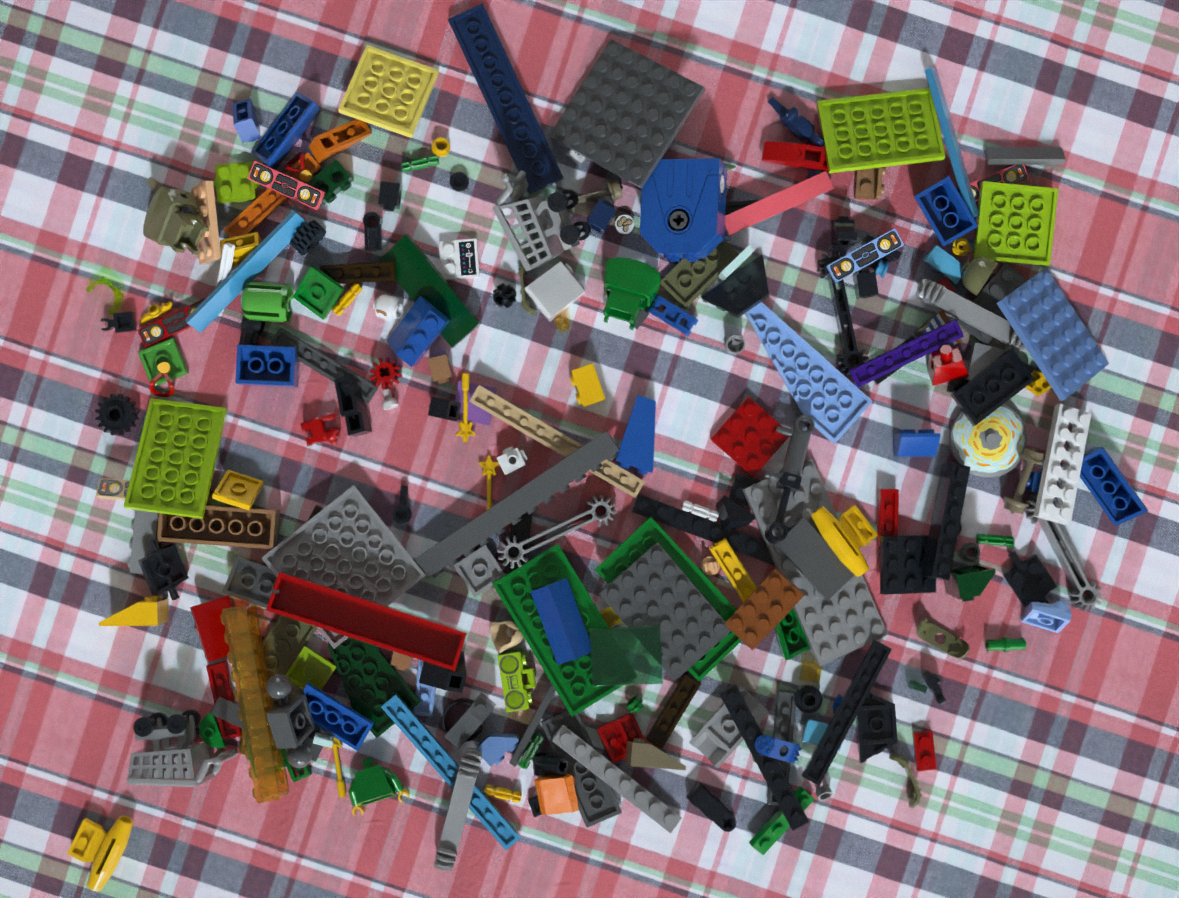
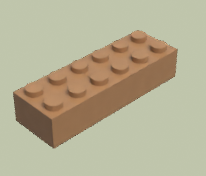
[157,504,280,549]

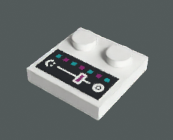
[438,238,480,280]

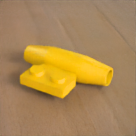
[811,505,878,577]
[67,816,134,891]

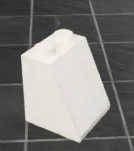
[524,262,586,322]

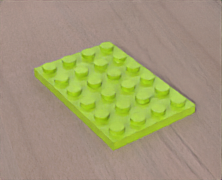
[816,88,946,173]
[124,398,228,519]

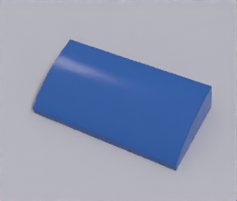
[302,683,374,751]

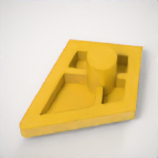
[1025,370,1052,397]

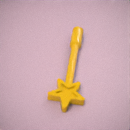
[455,373,476,443]
[478,455,499,511]
[328,735,346,797]

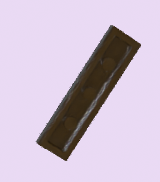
[320,261,397,284]
[646,673,702,748]

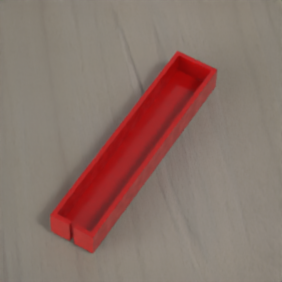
[266,572,467,671]

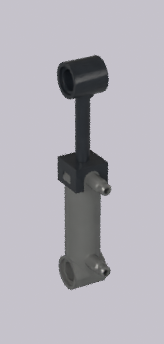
[764,415,815,544]

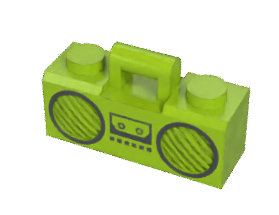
[497,649,537,713]

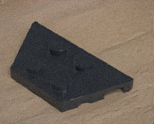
[701,255,769,318]
[856,693,898,763]

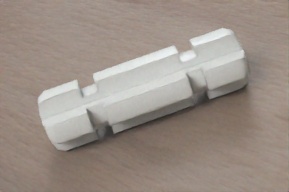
[682,500,719,521]

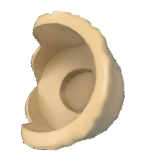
[489,620,523,653]

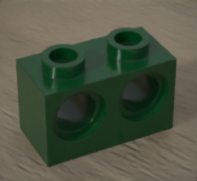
[306,160,354,205]

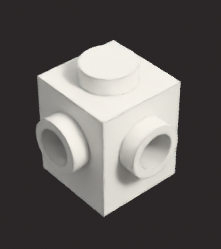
[497,446,528,475]

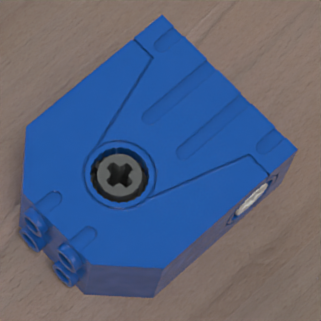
[640,158,727,262]

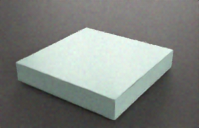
[718,245,754,281]

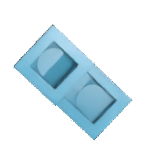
[923,245,964,284]

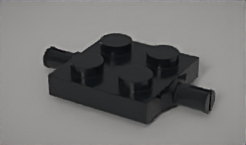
[138,538,189,600]
[1002,551,1058,607]

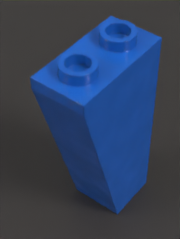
[615,395,656,475]

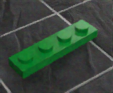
[749,786,815,855]

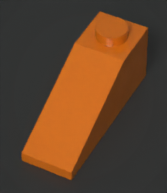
[309,119,372,163]

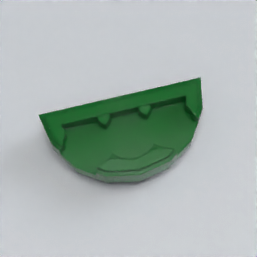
[199,711,227,748]

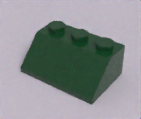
[944,564,996,602]

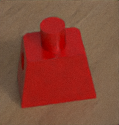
[927,345,969,386]

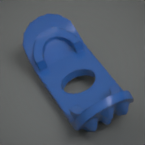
[755,735,802,764]

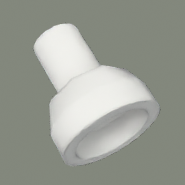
[383,389,398,410]

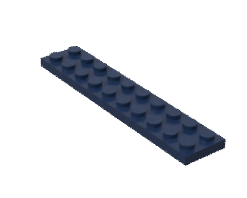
[448,3,564,195]

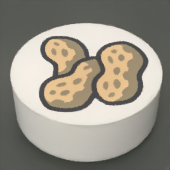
[615,215,634,235]

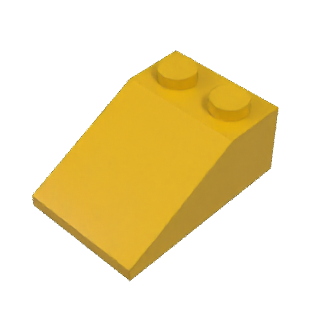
[99,595,169,626]

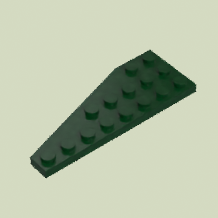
[327,637,422,738]

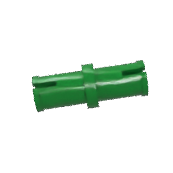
[985,637,1026,652]

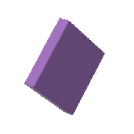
[455,381,497,425]

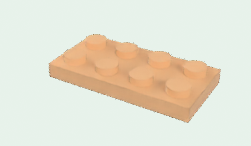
[190,181,221,265]

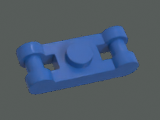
[646,295,698,337]

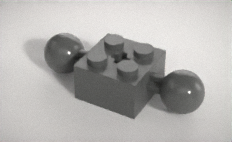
[266,674,315,768]

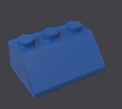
[914,176,978,247]
[387,296,451,367]
[235,345,299,388]

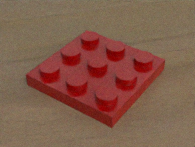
[710,396,790,477]

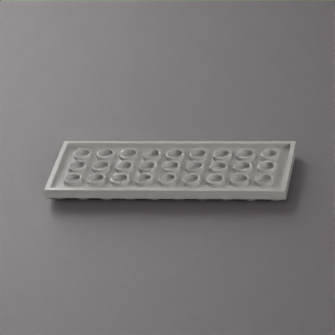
[742,459,888,666]

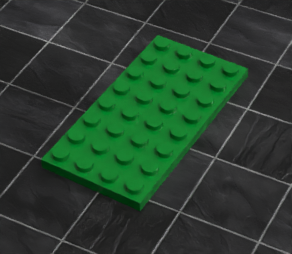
[594,517,742,681]
[492,544,638,717]

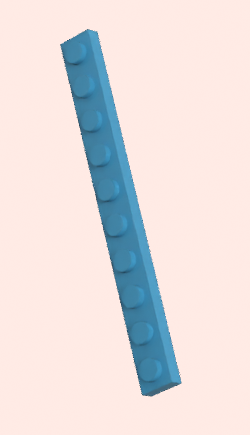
[381,693,521,850]

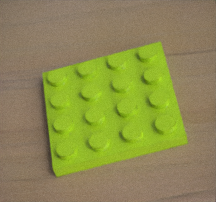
[973,181,1059,266]

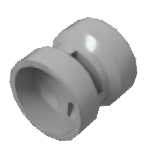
[724,335,745,355]

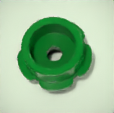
[626,696,643,713]

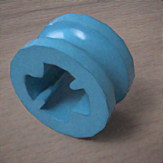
[874,259,889,278]

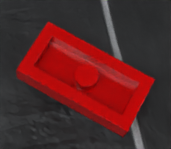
[912,730,937,771]

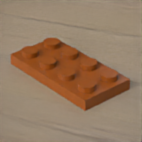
[725,568,805,651]

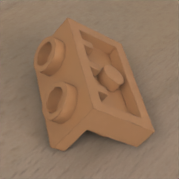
[854,167,886,201]

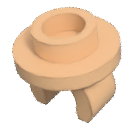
[701,556,720,576]

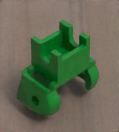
[603,257,661,330]

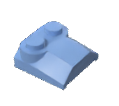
[1021,601,1072,633]

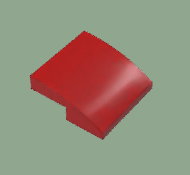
[595,712,646,764]

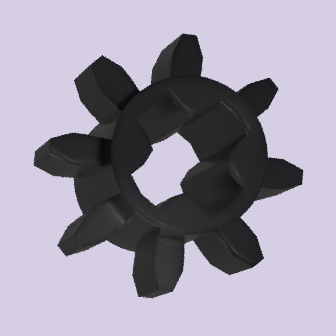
[493,283,516,308]

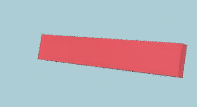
[725,171,834,236]

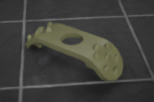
[517,259,538,315]
[916,618,970,659]
[889,754,922,808]

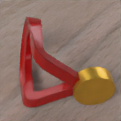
[284,150,313,183]
[149,362,174,397]

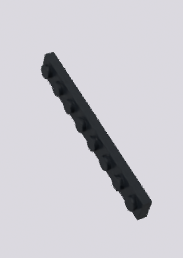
[632,494,775,566]
[801,640,892,786]
[719,684,809,831]

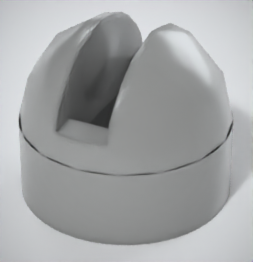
[816,784,833,801]

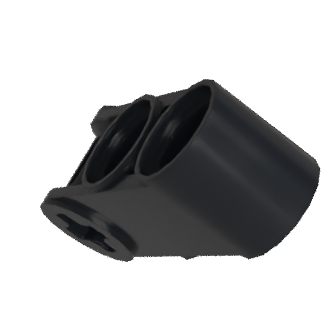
[686,782,736,832]

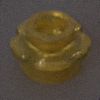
[554,315,571,333]

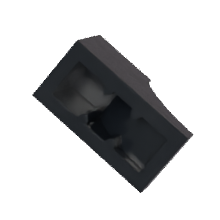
[831,216,857,245]

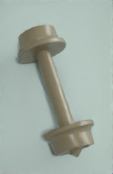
[567,178,623,216]
[1004,447,1044,514]

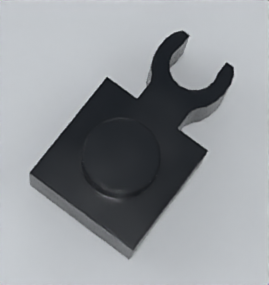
[100,311,137,333]
[921,671,947,705]

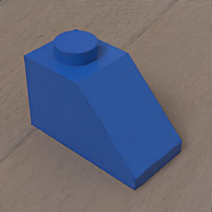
[232,98,261,143]

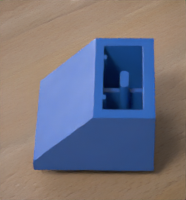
[893,429,941,457]

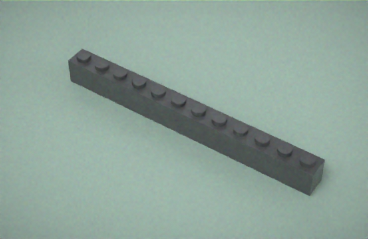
[414,430,620,578]

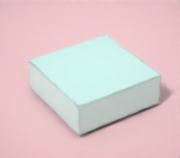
[313,732,334,748]

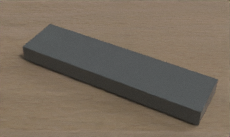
[984,147,1066,165]

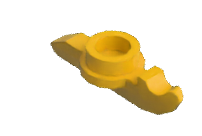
[140,301,172,324]

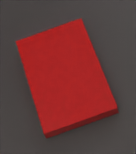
[190,595,245,663]

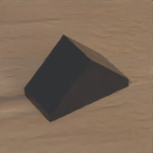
[716,495,755,530]

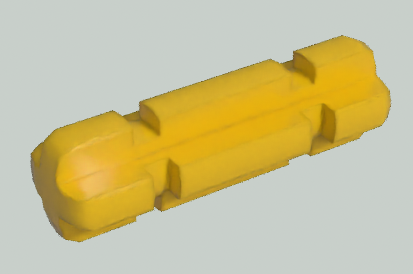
[332,283,363,316]
[484,784,522,803]

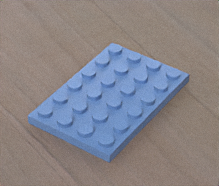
[997,268,1109,401]

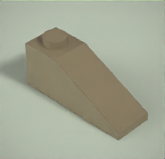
[625,738,686,770]

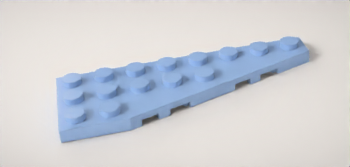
[745,302,873,444]

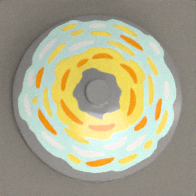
[949,404,1027,477]

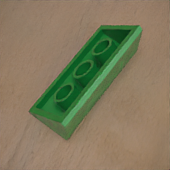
[760,583,810,660]

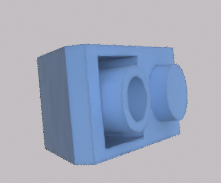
[475,733,520,767]

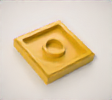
[212,470,264,510]

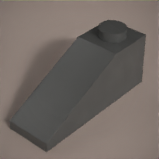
[444,692,496,749]

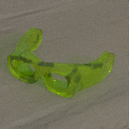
[86,276,125,315]

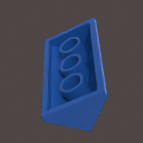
[251,92,321,170]
[1080,447,1148,526]
[531,578,594,665]

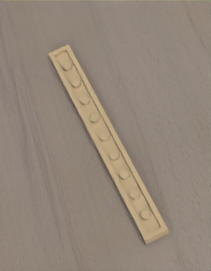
[469,385,645,498]

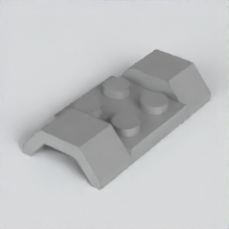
[689,685,769,769]

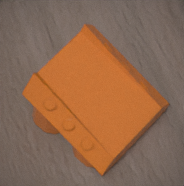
[534,773,579,815]

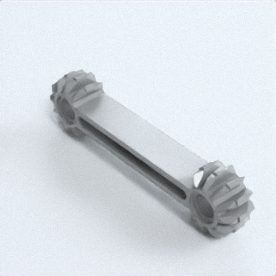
[916,279,1027,352]
[497,494,617,568]
[1025,495,1103,611]
[434,748,482,871]

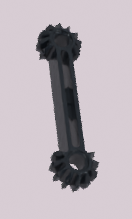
[816,250,869,377]

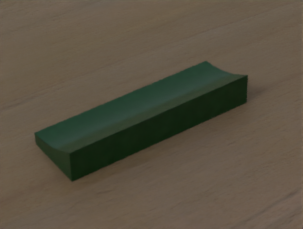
[379,234,482,348]

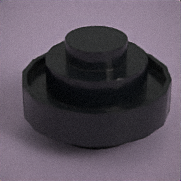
[794,684,823,714]

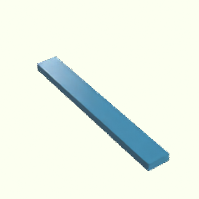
[925,67,979,218]
[185,210,308,333]

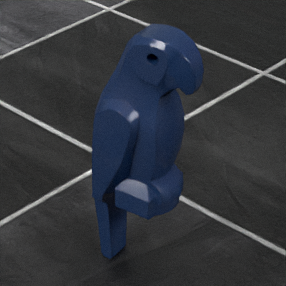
[767,97,824,147]

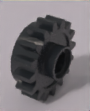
[95,394,139,435]

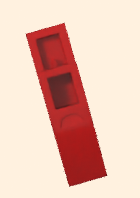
[761,141,837,174]

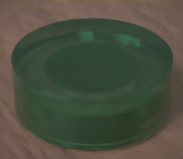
[907,680,928,694]

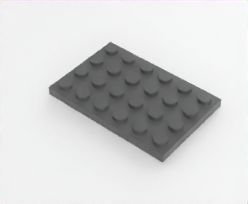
[599,542,731,681]

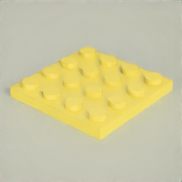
[338,45,439,138]

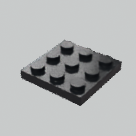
[880,535,936,595]

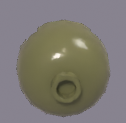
[961,256,998,296]

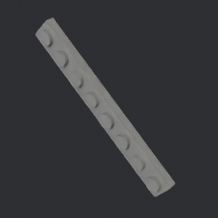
[551,725,682,833]

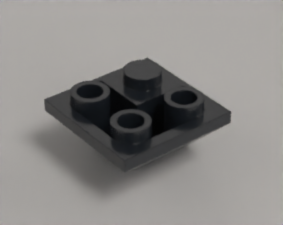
[419,651,466,693]

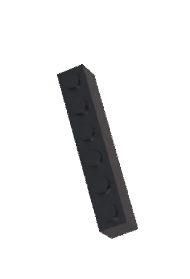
[921,462,970,581]

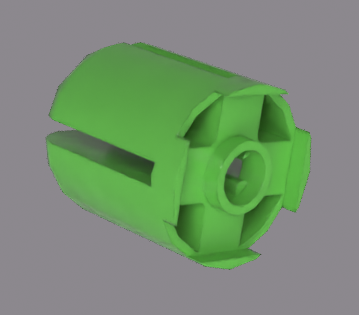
[241,281,294,323]

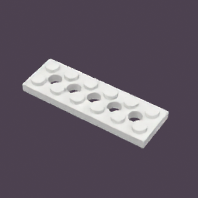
[1034,404,1092,525]

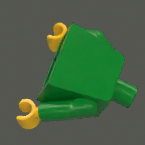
[348,757,410,816]

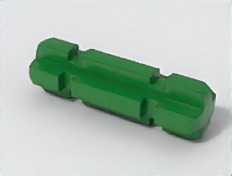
[401,154,439,172]
[975,533,1014,547]
[517,733,544,769]

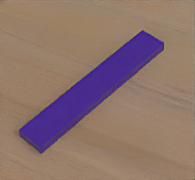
[849,319,964,388]

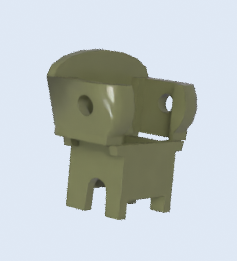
[143,187,209,255]

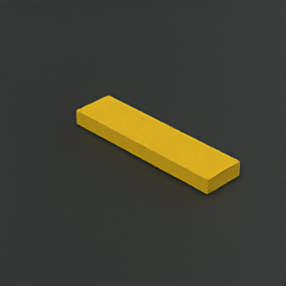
[709,537,757,603]

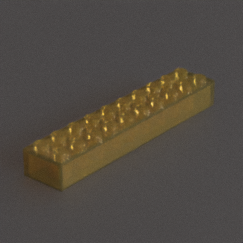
[221,603,290,804]

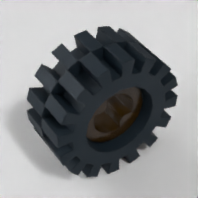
[290,220,326,255]

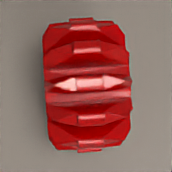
[369,357,402,390]

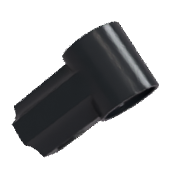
[363,212,383,251]
[239,316,265,346]
[532,753,569,776]

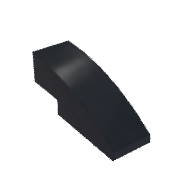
[334,374,372,437]

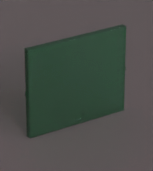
[590,626,663,686]

